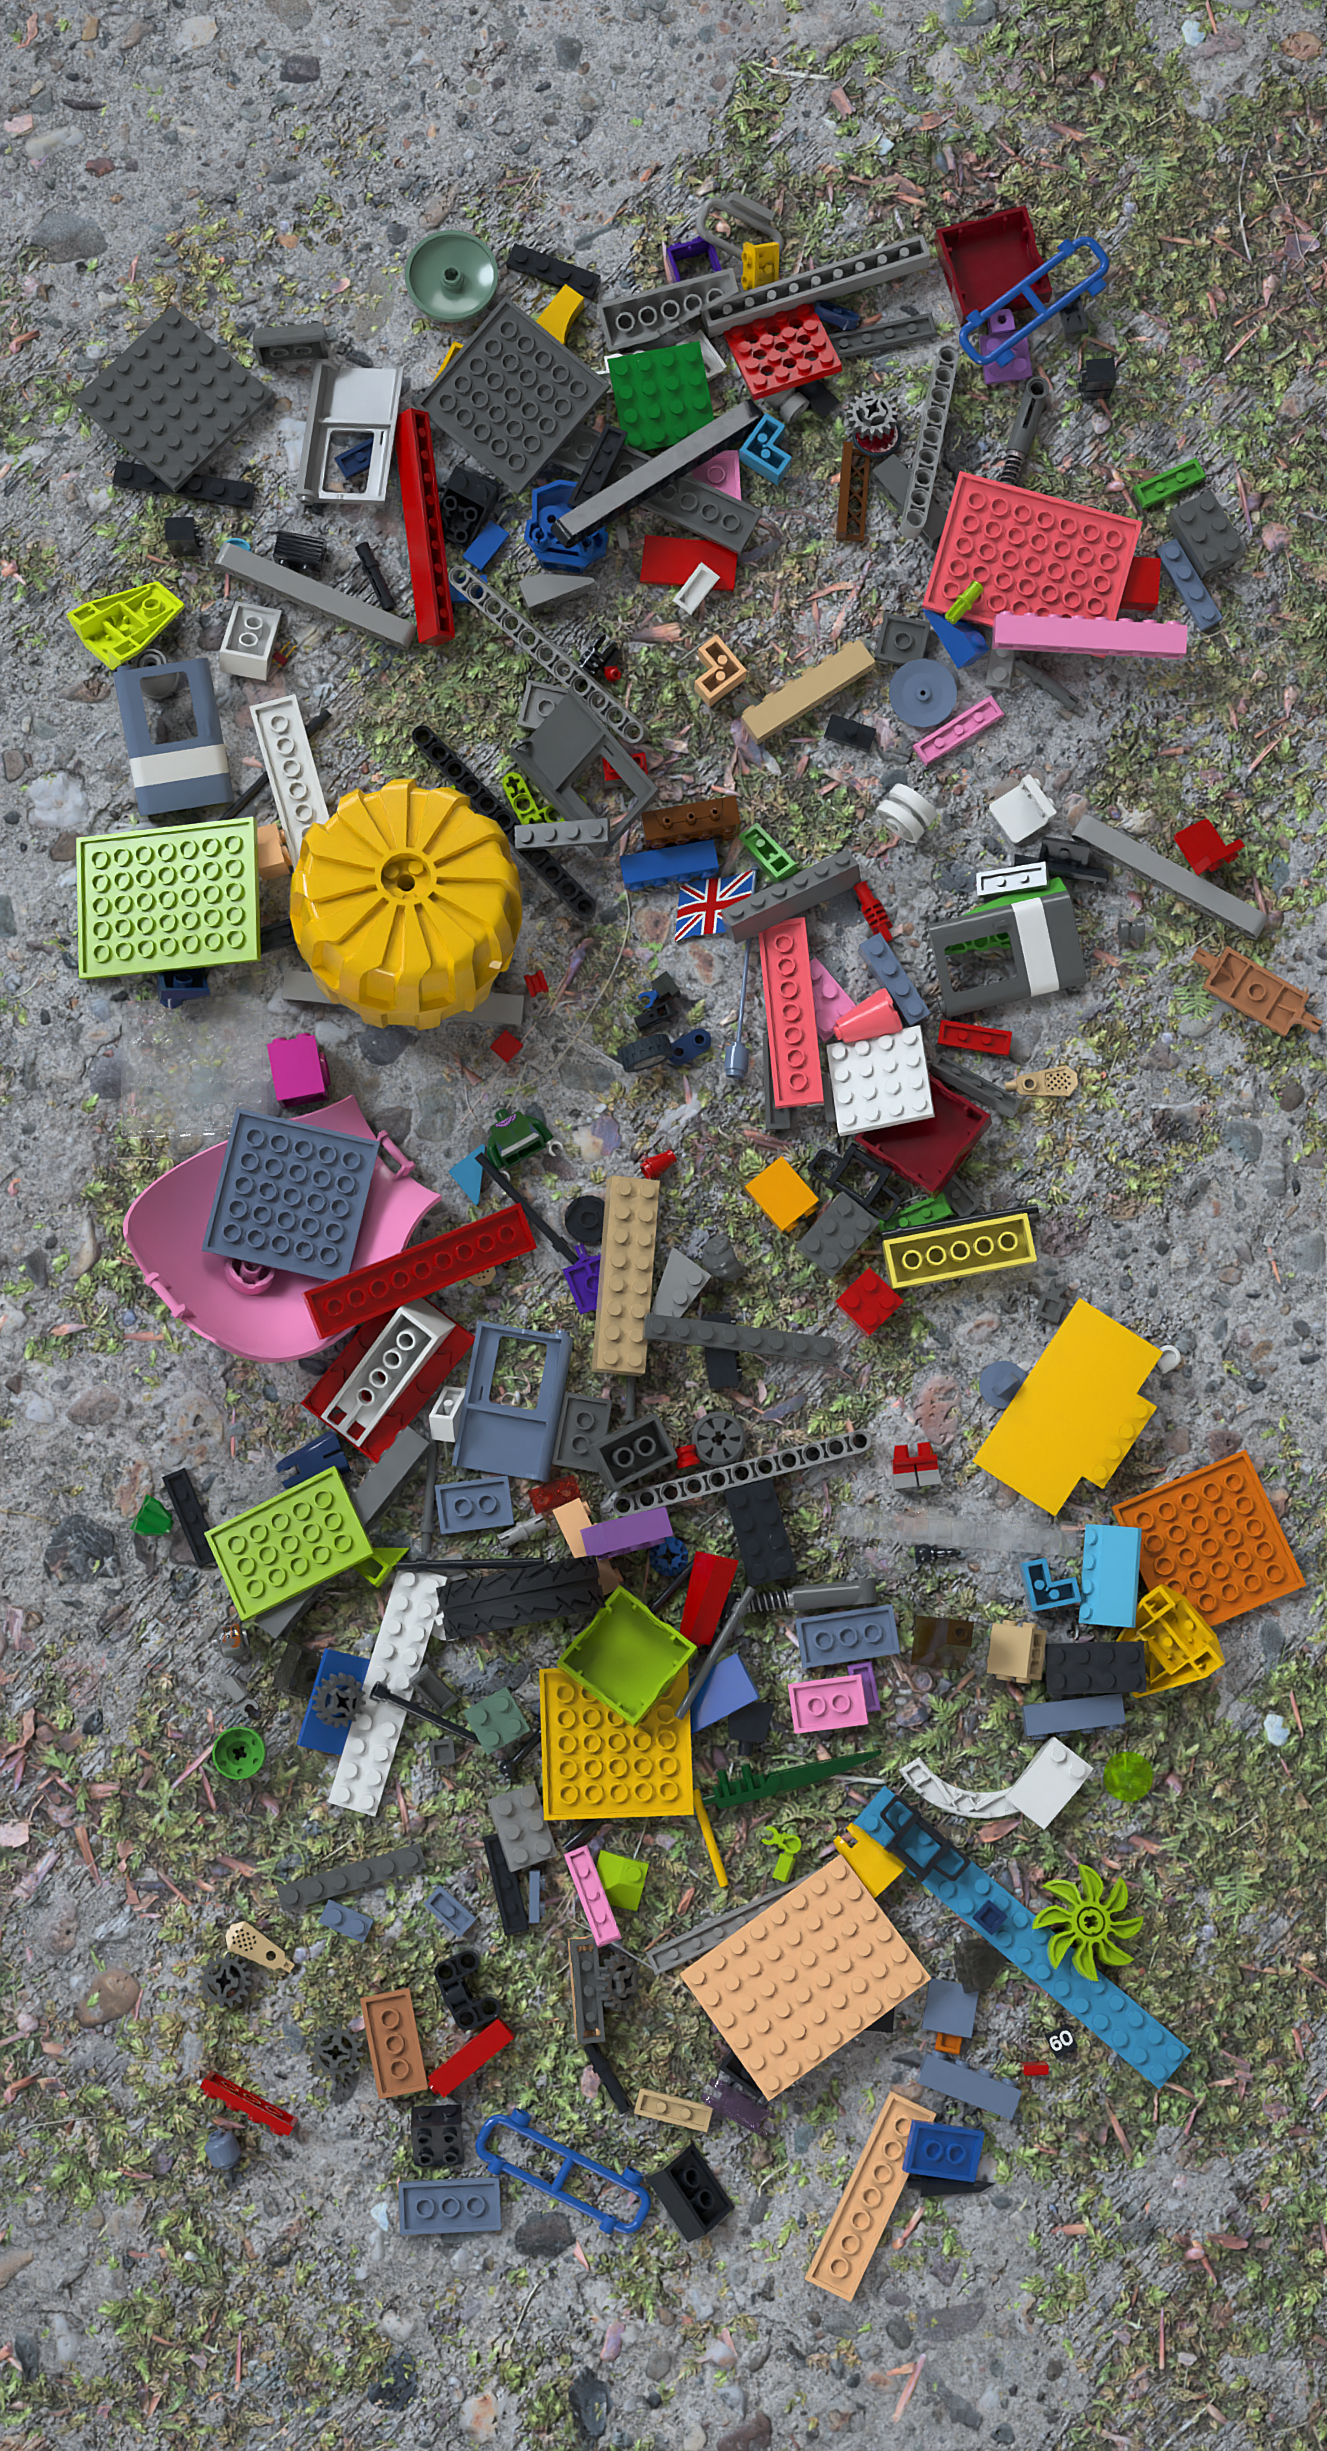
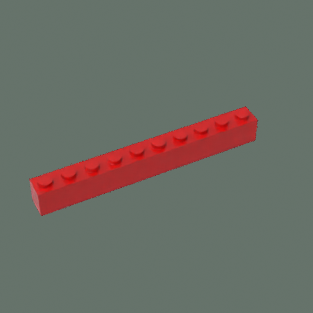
[395,408,455,646]

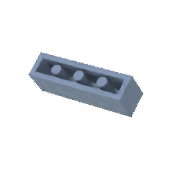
[858,933,931,1028]
[1020,1693,1126,1740]
[915,2049,1022,2120]

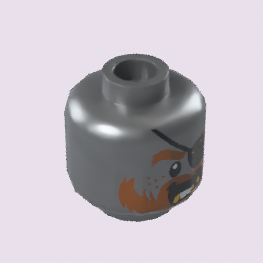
[213,1623,251,1658]

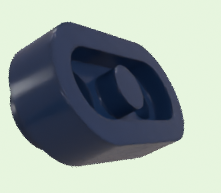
[814,300,860,331]
[668,1028,711,1066]

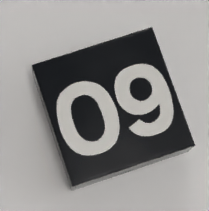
[1044,2023,1078,2058]

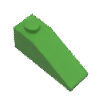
[738,823,799,884]

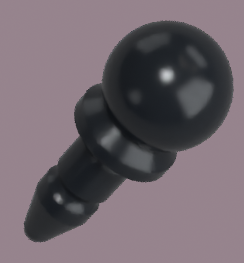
[914,1544,961,1563]

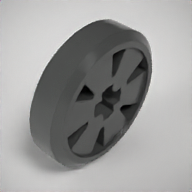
[692,1412,746,1466]

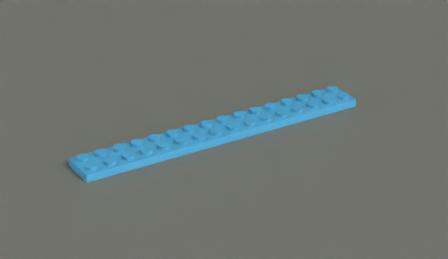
[853,1786,1191,2090]

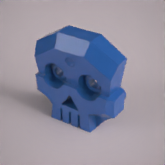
[524,480,609,574]

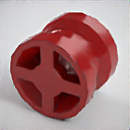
[523,969,549,998]
[674,1444,701,1469]

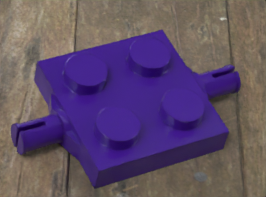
[562,1243,601,1315]

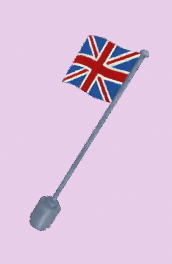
[675,866,760,1079]

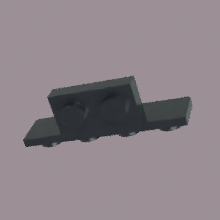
[1014,836,1109,884]

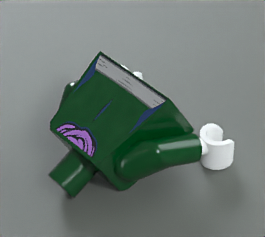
[487,1109,563,1181]

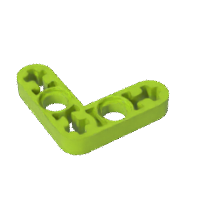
[502,772,587,825]

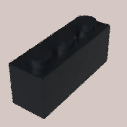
[700,1312,743,1390]

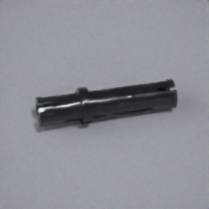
[355,542,397,612]
[582,2042,634,2114]

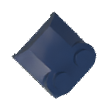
[156,967,210,1009]

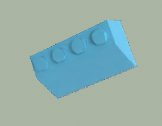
[1079,1524,1142,1628]

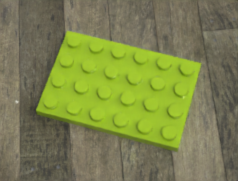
[204,1466,376,1622]

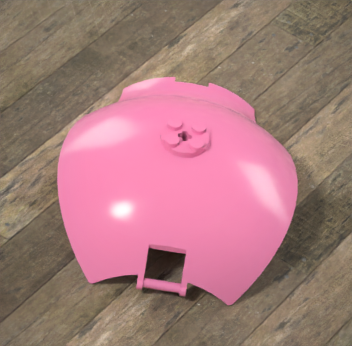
[123,1095,442,1363]

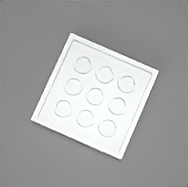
[826,1025,935,1136]

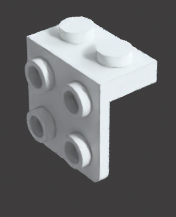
[989,774,1057,844]

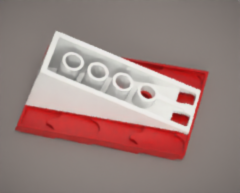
[300,1296,475,1464]

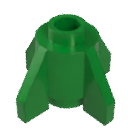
[129,1494,174,1536]

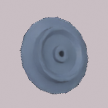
[889,659,957,728]

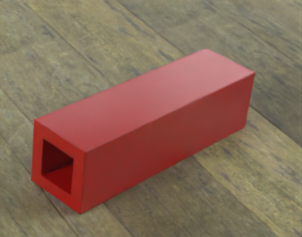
[428,2016,515,2098]

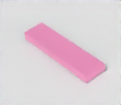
[912,695,1004,767]
[564,1845,622,1948]

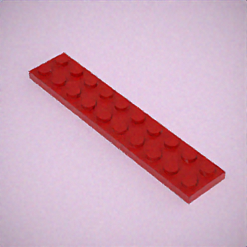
[301,1203,537,1340]

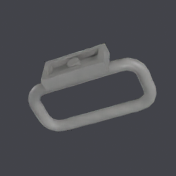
[696,191,784,261]

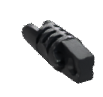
[577,632,617,688]

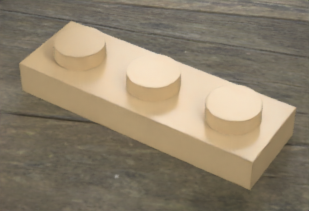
[634,2087,713,2133]

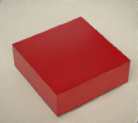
[490,1030,524,1064]
[1020,2061,1049,2076]

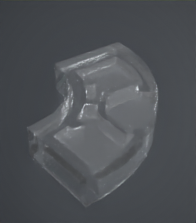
[849,1546,919,1580]

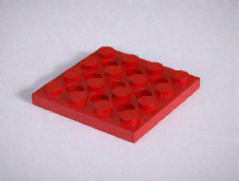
[723,303,842,401]

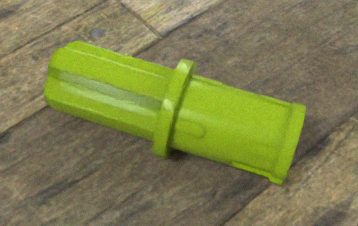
[945,581,984,624]

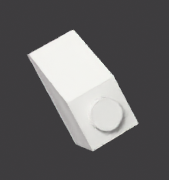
[429,1386,466,1442]

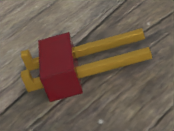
[271,641,296,668]

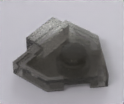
[953,1938,1008,1993]

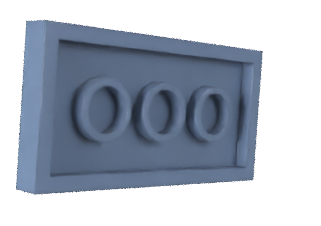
[795,1604,900,1668]
[398,2176,502,2235]

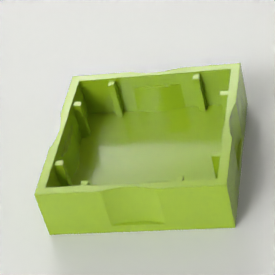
[556,1585,697,1729]

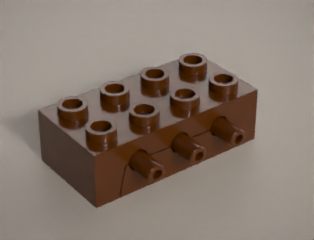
[641,795,741,851]

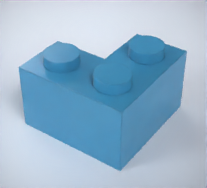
[739,413,792,486]
[1018,1558,1081,1612]

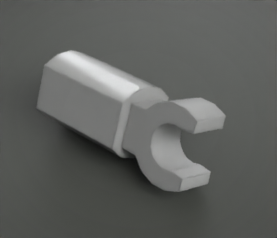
[221,1674,260,1718]

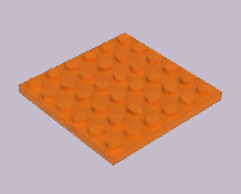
[1111,1449,1306,1627]

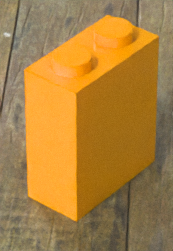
[744,1156,819,1233]

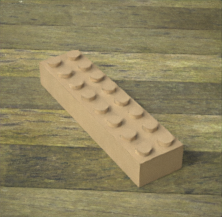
[592,1175,660,1377]

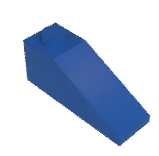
[922,609,990,669]

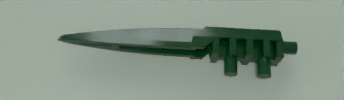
[702,1750,882,1810]

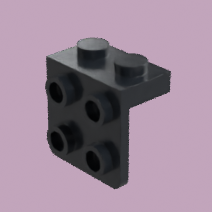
[410,2104,464,2167]

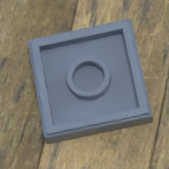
[921,1978,979,2039]

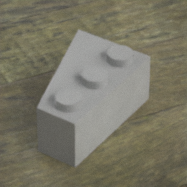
[650,1247,712,1318]

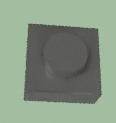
[428,1738,456,1766]

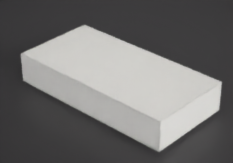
[672,562,720,615]

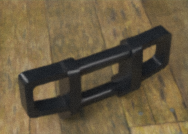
[807,1142,901,1222]
[879,1795,971,1882]

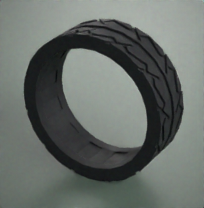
[436,1555,606,1640]

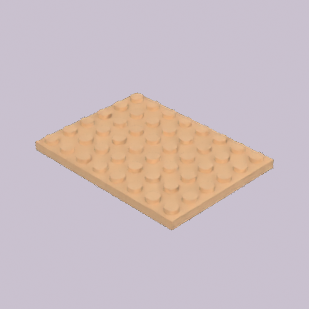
[680,1854,932,2101]

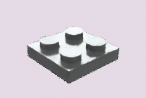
[874,612,931,666]

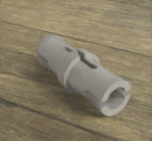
[497,1513,548,1549]

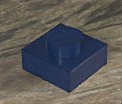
[972,1899,1008,1936]

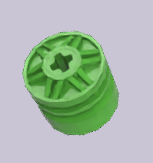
[212,1726,267,1780]

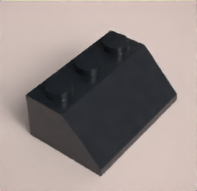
[646,2143,735,2243]

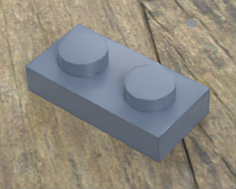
[529,1870,545,1923]
[423,1884,477,1938]
[318,1899,375,1943]

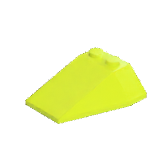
[66,581,185,670]

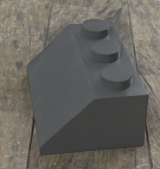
[253,321,329,365]

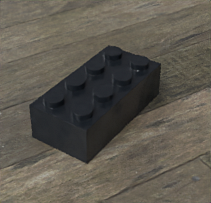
[724,1478,798,1587]
[1045,1641,1151,1694]

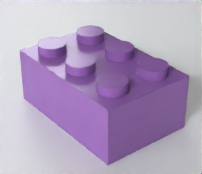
[580,1506,673,1561]

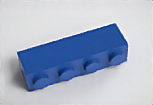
[619,839,719,891]

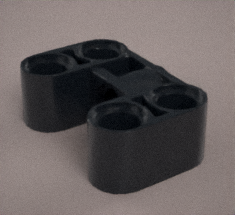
[434,1948,502,2031]

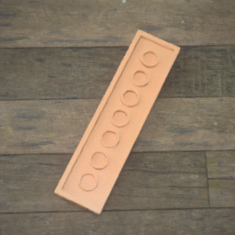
[805,2090,936,2302]

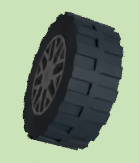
[618,1034,674,1073]

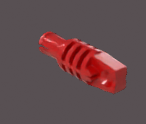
[853,881,894,944]

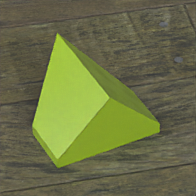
[352,1548,410,1588]

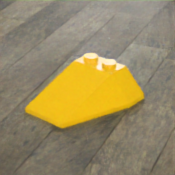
[1115,1584,1226,1698]

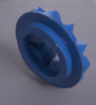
[649,1537,688,1576]

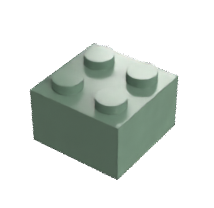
[463,1686,531,1755]

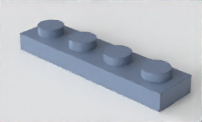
[1154,538,1223,632]

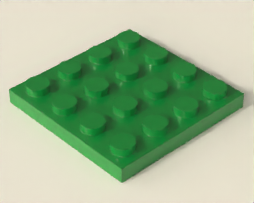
[607,341,714,452]

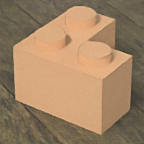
[694,635,747,707]
[257,823,292,881]

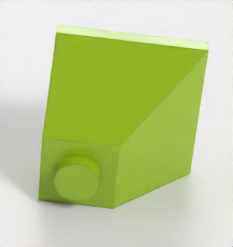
[596,1850,649,1911]

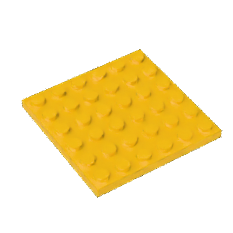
[539,1664,694,1820]

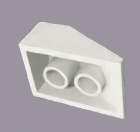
[219,601,282,681]
[1004,1737,1094,1830]

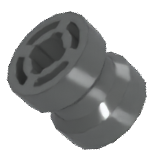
[1118,918,1145,943]

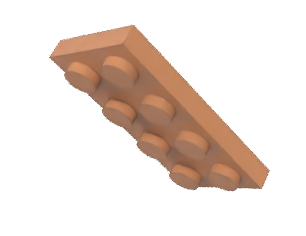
[360,1987,429,2099]

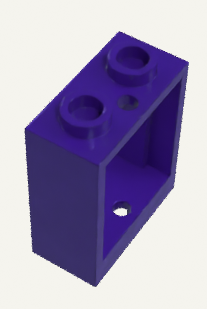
[666,236,722,283]

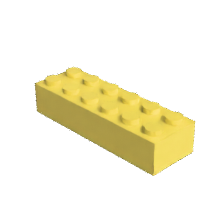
[881,1213,1037,1291]

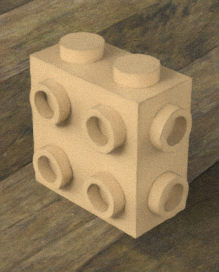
[987,1620,1047,1684]

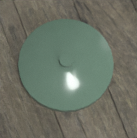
[405,230,499,323]

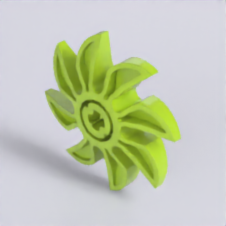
[1032,1864,1144,1982]

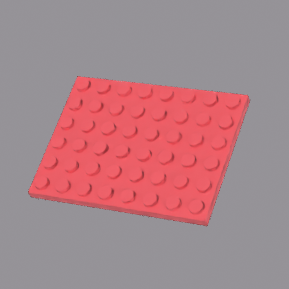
[921,471,1142,659]

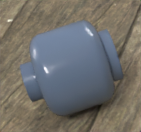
[204,2129,242,2170]

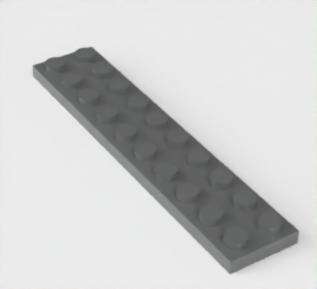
[549,423,762,555]

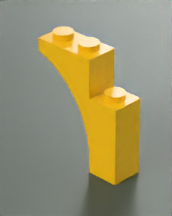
[536,284,585,346]

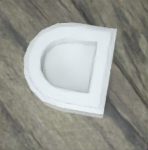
[1157,1345,1181,1374]

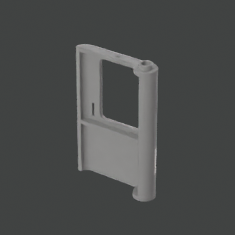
[295,359,405,505]

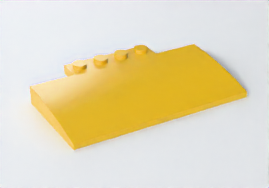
[972,1298,1163,1516]

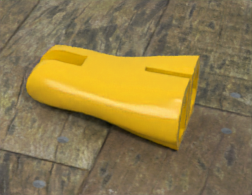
[833,1823,907,1899]

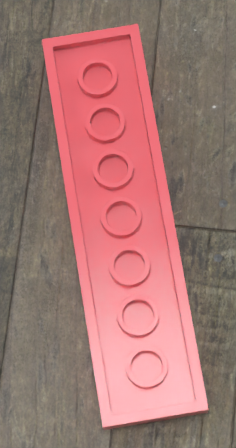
[758,917,824,1109]

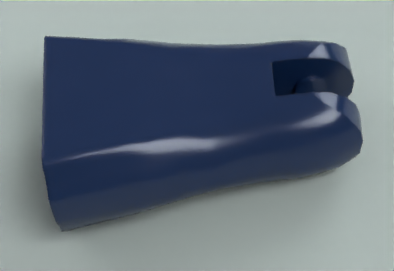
[275,1428,352,1489]

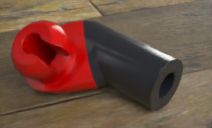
[602,647,623,682]

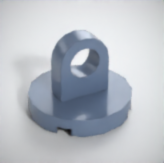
[979,1361,1027,1409]

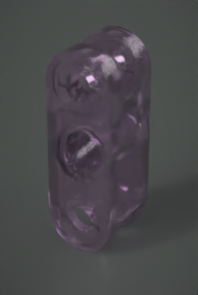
[699,2076,777,2137]

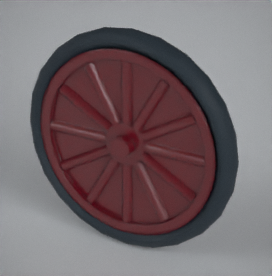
[852,423,902,458]

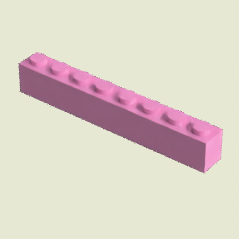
[992,611,1187,659]

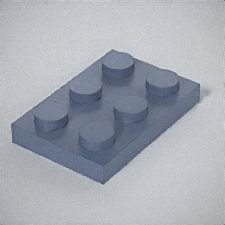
[435,1475,514,1534]

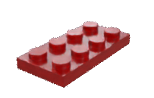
[200,2070,299,2137]

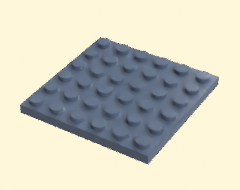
[201,1107,380,1281]

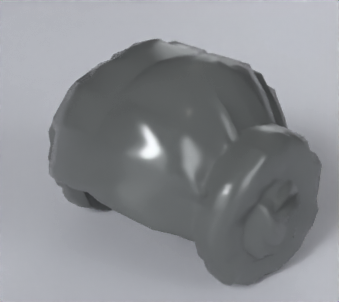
[702,1234,746,1282]

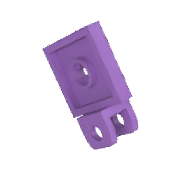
[978,309,1032,385]

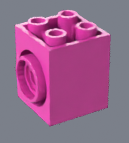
[267,1033,331,1108]

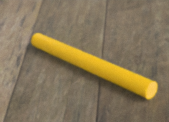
[693,1788,729,1887]

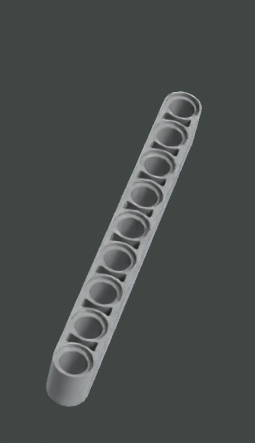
[900,345,959,539]
[214,542,417,651]
[1071,815,1269,940]

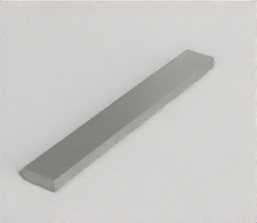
[645,1867,823,1976]

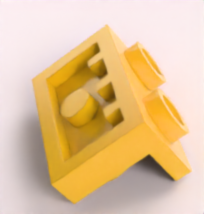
[741,242,779,291]

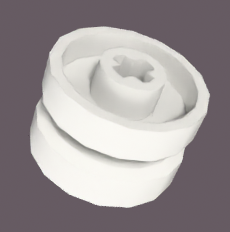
[875,784,937,843]

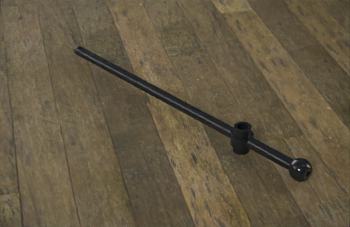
[498,1558,694,1779]

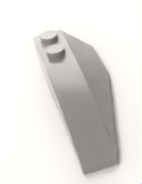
[597,268,739,351]

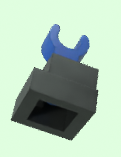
[638,971,681,1010]

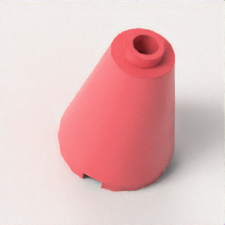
[833,988,903,1043]

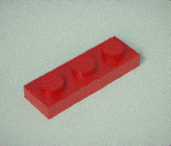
[936,1020,1012,1057]

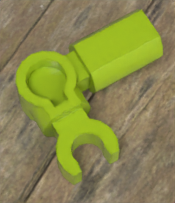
[762,1826,802,1883]

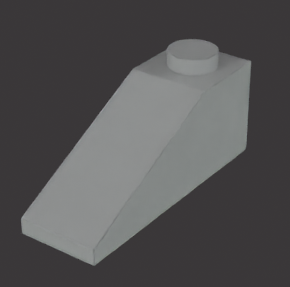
[518,573,595,615]

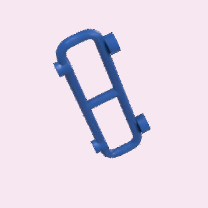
[959,236,1110,369]
[475,2107,651,2235]

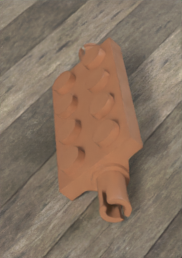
[1191,946,1323,1037]

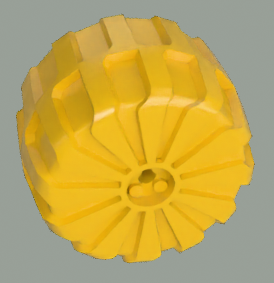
[289,778,523,1031]

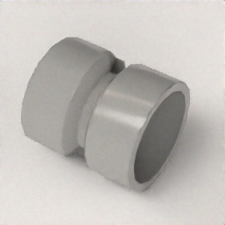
[765,387,810,424]

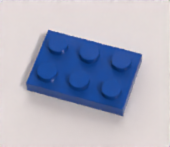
[902,2119,985,2182]

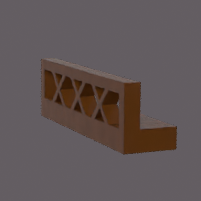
[836,441,870,542]

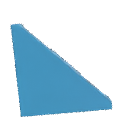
[448,1144,486,1206]

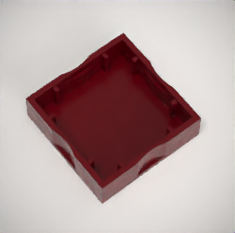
[934,205,1053,327]
[854,1074,992,1200]

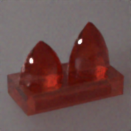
[528,1474,582,1514]

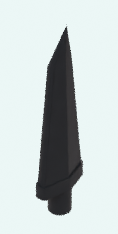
[907,2175,995,2198]

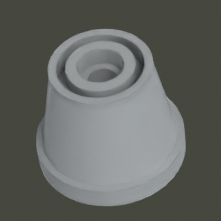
[133,649,180,699]

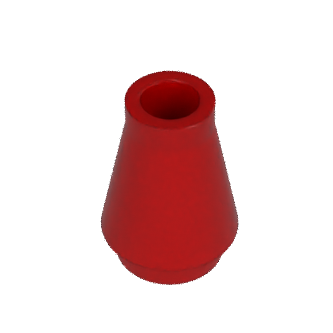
[640,1149,677,1180]

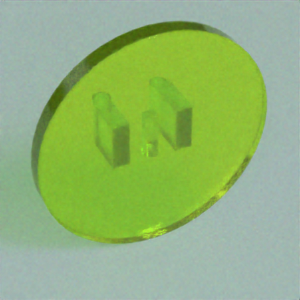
[1103,1751,1153,1802]

